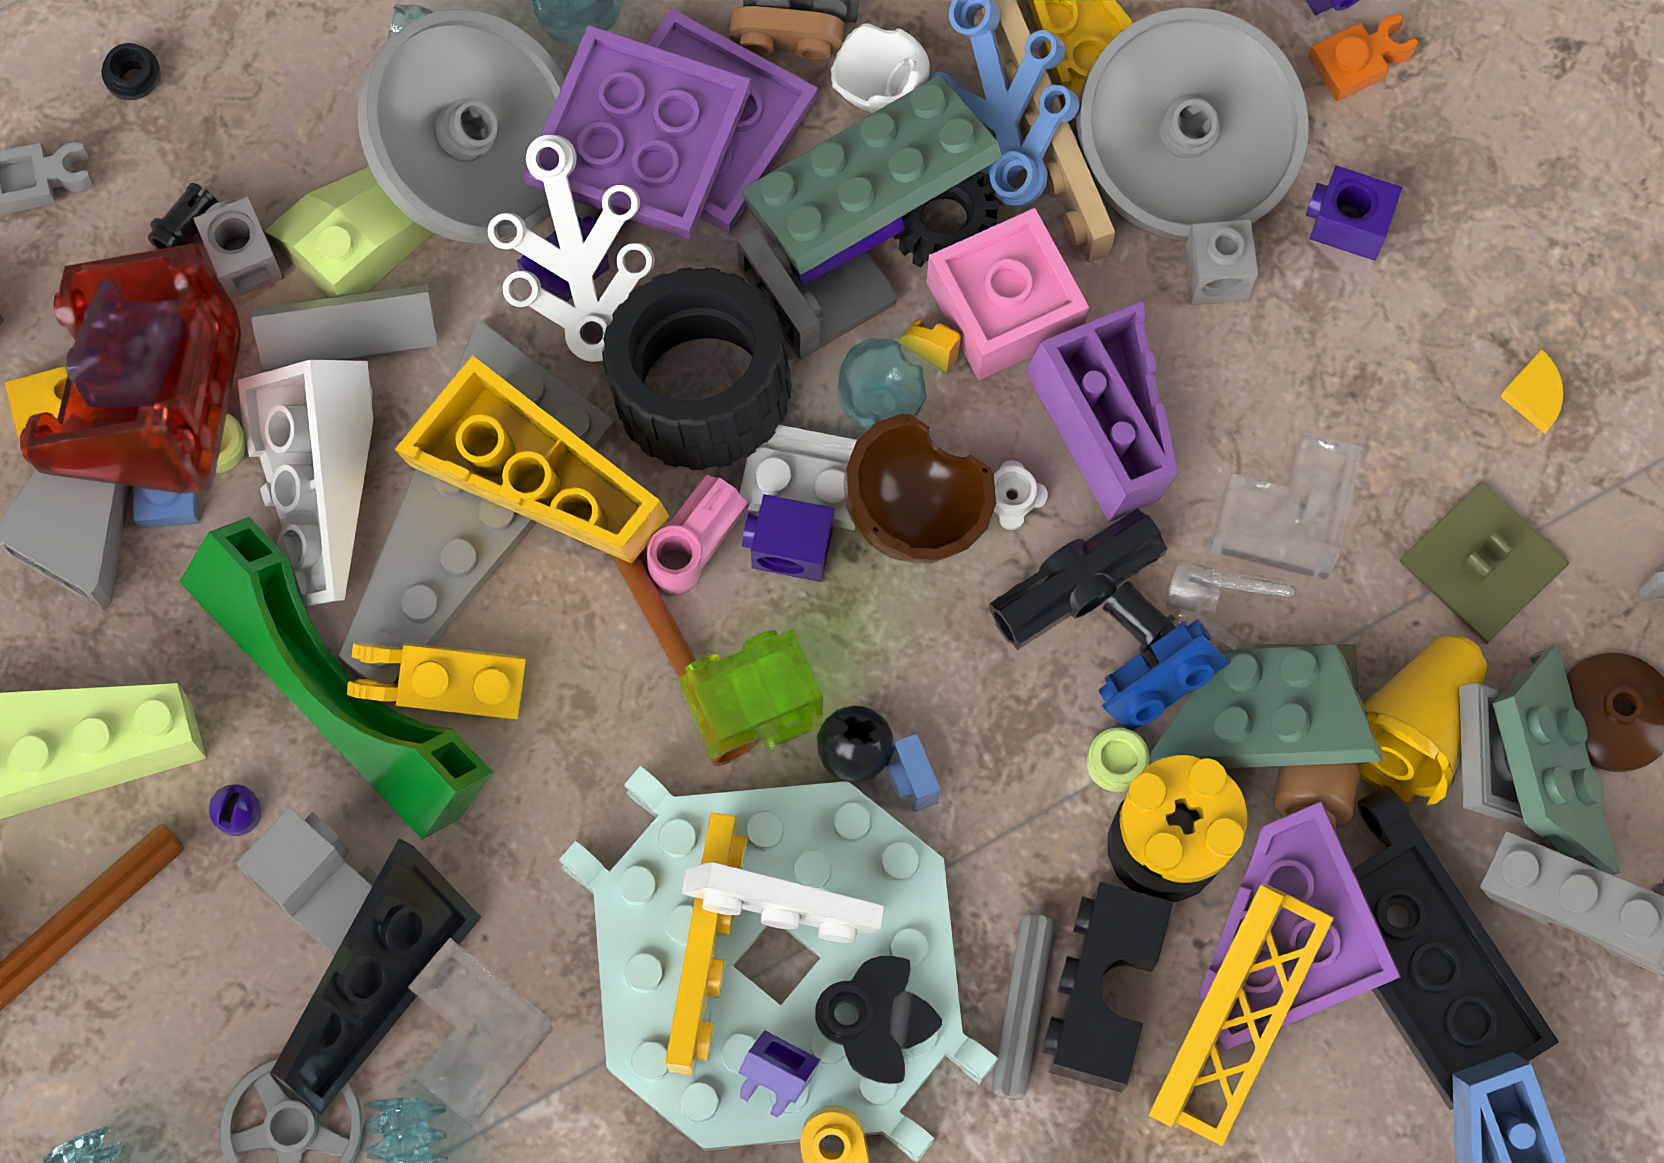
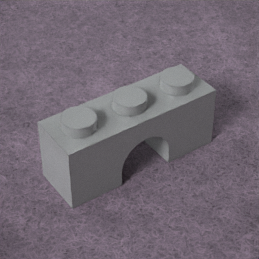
[1480,831,1664,977]

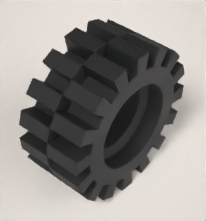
[893,171,998,268]

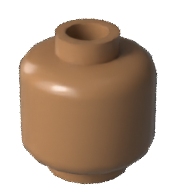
[1274,763,1360,829]

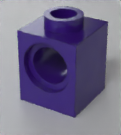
[1306,165,1403,261]
[742,494,834,582]

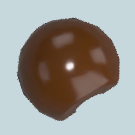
[843,413,996,564]

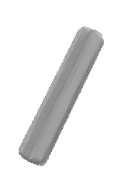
[992,914,1054,1100]

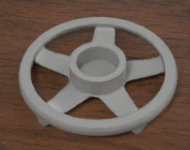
[220,1058,363,1163]

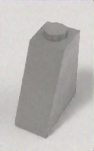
[0,416,135,611]

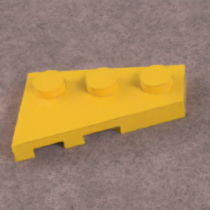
[1028,0,1133,138]

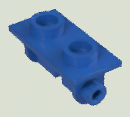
[1099,619,1230,731]

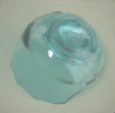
[837,338,927,431]

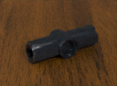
[989,508,1168,650]

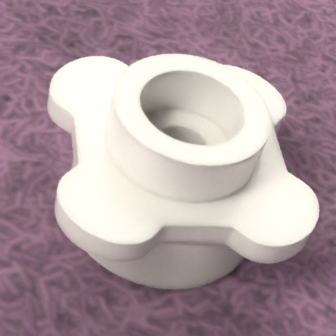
[994,460,1048,530]

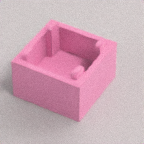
[926,208,1089,381]

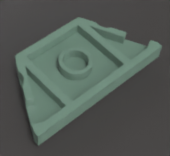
[1150,644,1383,769]
[1493,646,1620,875]

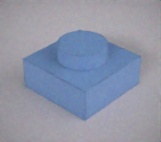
[132,459,199,529]
[887,734,940,812]

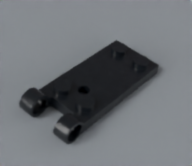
[1353,785,1559,1110]

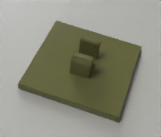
[1400,481,1569,644]

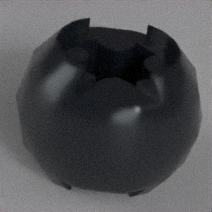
[817,705,894,783]

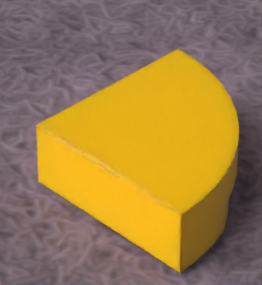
[898,320,961,373]
[1500,349,1564,434]

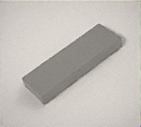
[251,284,438,371]

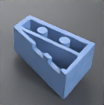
[1452,1052,1567,1163]

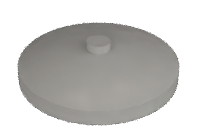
[1076,7,1309,241]
[357,9,565,244]

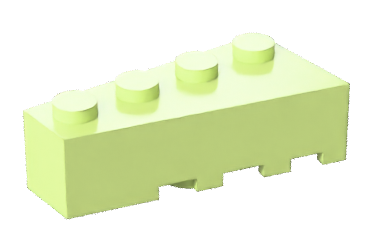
[0,683,206,819]

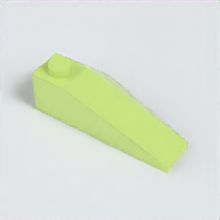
[264,166,433,298]

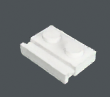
[739,425,857,530]

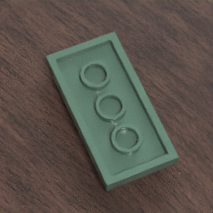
[741,75,1002,275]

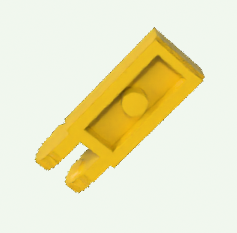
[347,642,526,720]

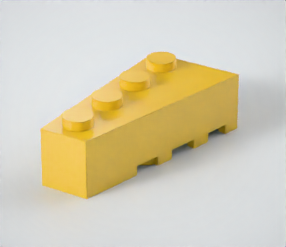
[395,355,670,563]

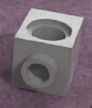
[193,196,284,300]
[1184,219,1258,305]

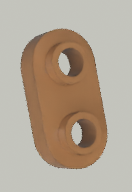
[729,6,845,61]

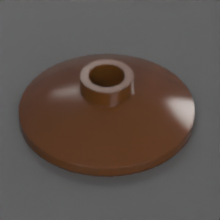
[1567,653,1664,772]

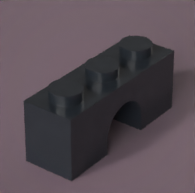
[1042,882,1173,1093]

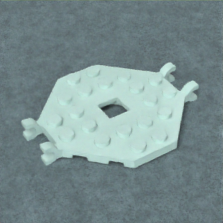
[559,766,998,1163]

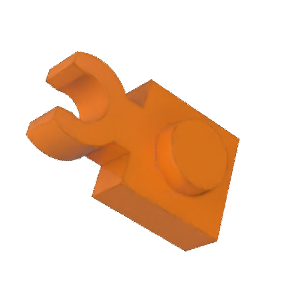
[1308,14,1418,102]

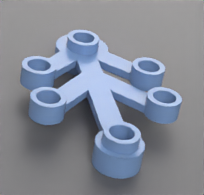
[928,0,1079,207]

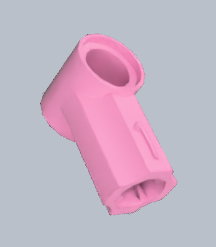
[647,474,749,595]

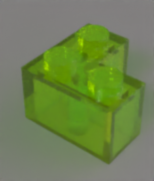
[677,630,823,760]

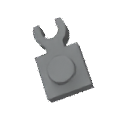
[0,142,94,215]

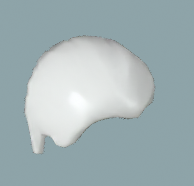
[831,23,930,114]

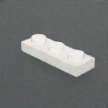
[682,862,884,944]

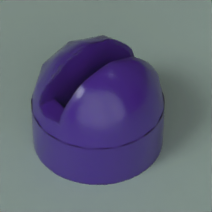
[209,784,261,836]

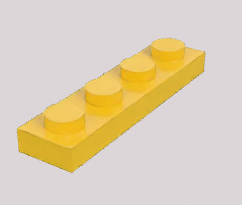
[665,812,747,1076]

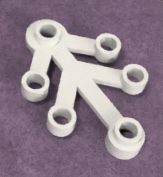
[488,135,655,362]

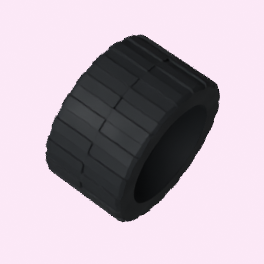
[602,267,792,470]

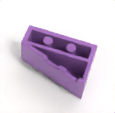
[1026,300,1178,522]

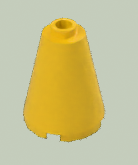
[1356,636,1488,805]

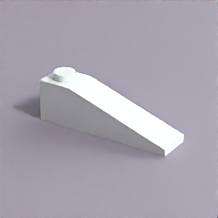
[238,360,374,607]

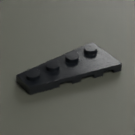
[270,838,481,1115]

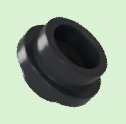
[101,43,161,100]

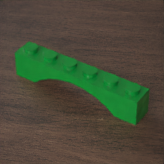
[179,517,493,840]

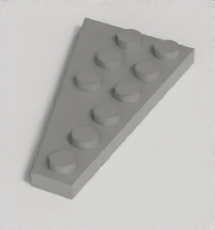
[338,319,616,685]

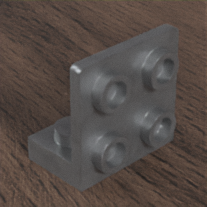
[737,228,897,360]

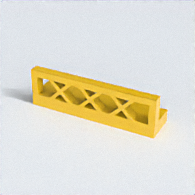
[1149,883,1335,1146]

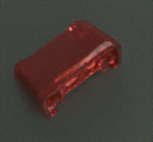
[20,243,241,494]

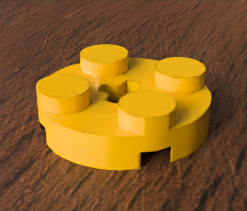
[1120,755,1248,883]

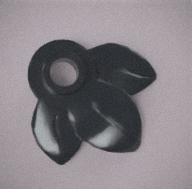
[815,956,942,1084]

